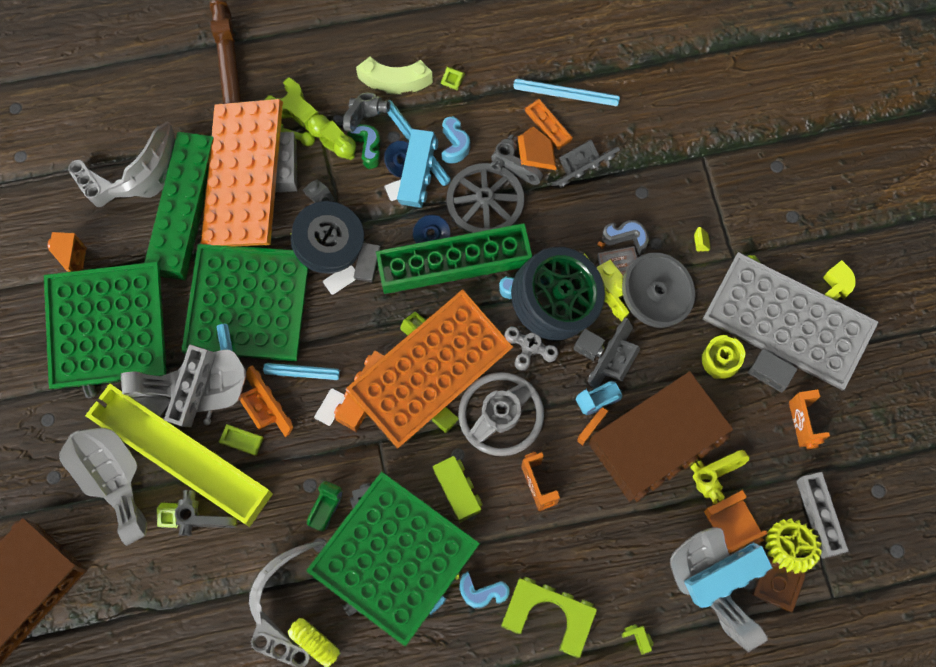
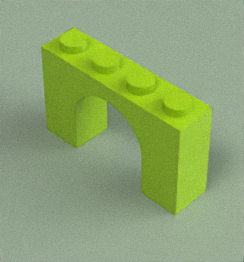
[501,577,597,658]

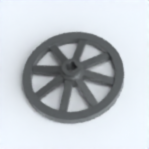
[447,163,524,234]

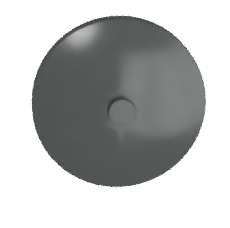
[622,253,695,328]

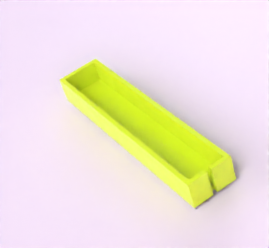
[85,384,273,527]

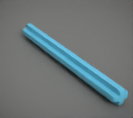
[514,79,620,106]
[388,101,451,186]

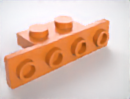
[239,366,293,437]

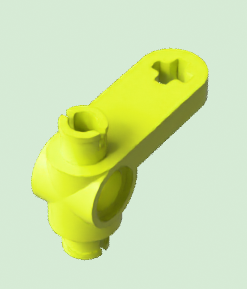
[691,450,749,504]

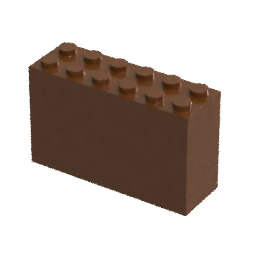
[589,371,733,502]
[0,518,88,666]

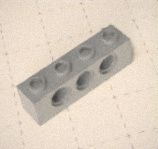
[164,344,216,427]
[797,472,848,559]

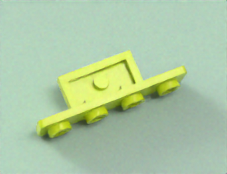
[583,254,629,321]

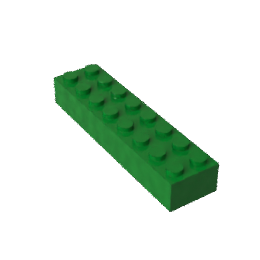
[145,132,213,280]
[376,223,532,294]

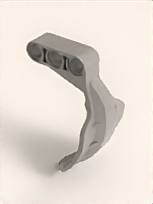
[68,121,175,207]
[121,350,246,412]
[59,428,147,546]
[670,527,767,652]
[249,541,327,667]

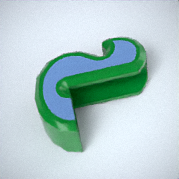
[347,124,381,169]
[307,481,343,532]

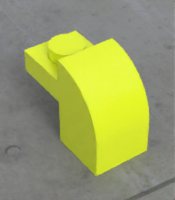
[823,260,855,301]

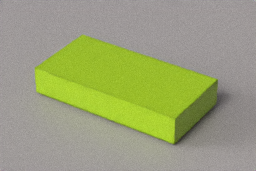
[219,424,264,456]

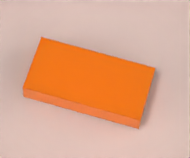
[577,407,608,446]

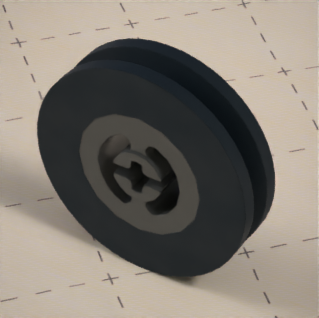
[291,201,364,274]

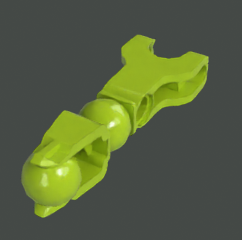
[265,78,356,160]

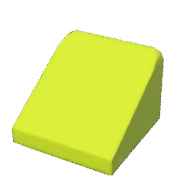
[694,227,710,252]

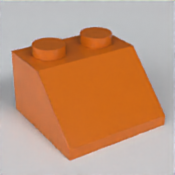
[48,232,87,272]

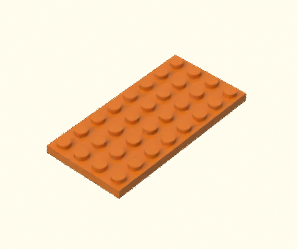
[201,99,283,246]
[346,289,513,449]

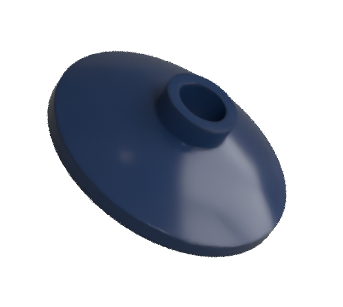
[384,141,409,178]
[413,215,450,244]

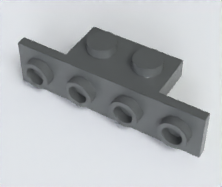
[551,140,620,187]
[588,318,640,390]

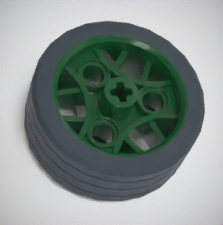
[511,247,605,340]

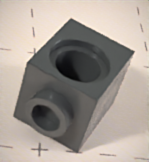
[574,329,605,361]

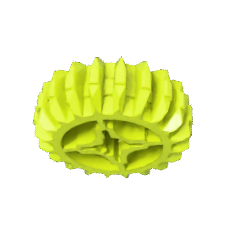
[765,518,822,574]
[288,618,340,667]

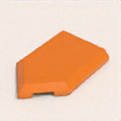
[518,127,557,170]

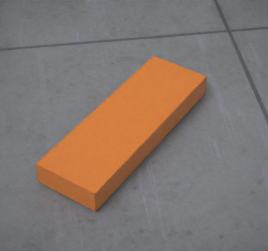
[525,99,573,150]

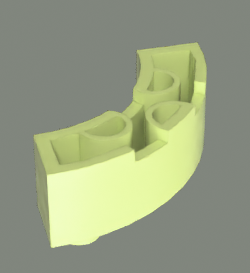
[356,57,433,94]

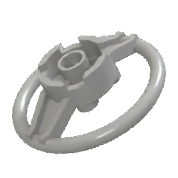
[458,372,544,456]

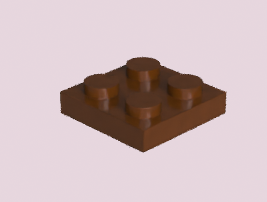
[752,557,806,612]

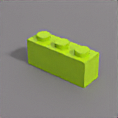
[433,456,483,523]

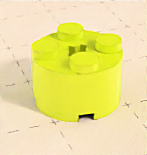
[702,335,745,379]

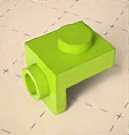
[621,624,653,654]

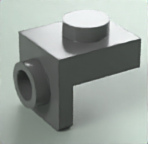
[303,179,334,203]
[350,483,371,508]

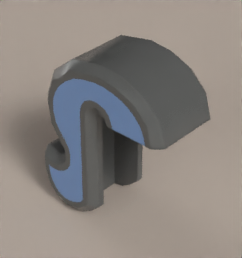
[602,220,649,255]

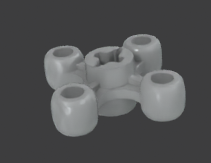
[504,327,558,371]

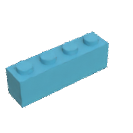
[397,129,438,208]
[684,542,772,608]

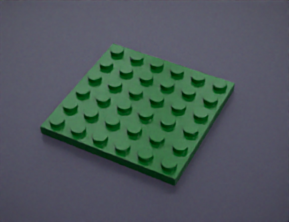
[182,244,309,361]
[44,262,166,389]
[306,472,480,647]

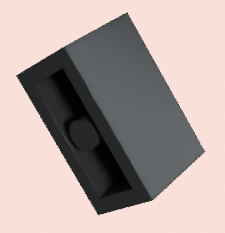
[748,349,797,393]

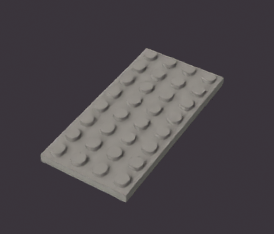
[703,252,878,391]

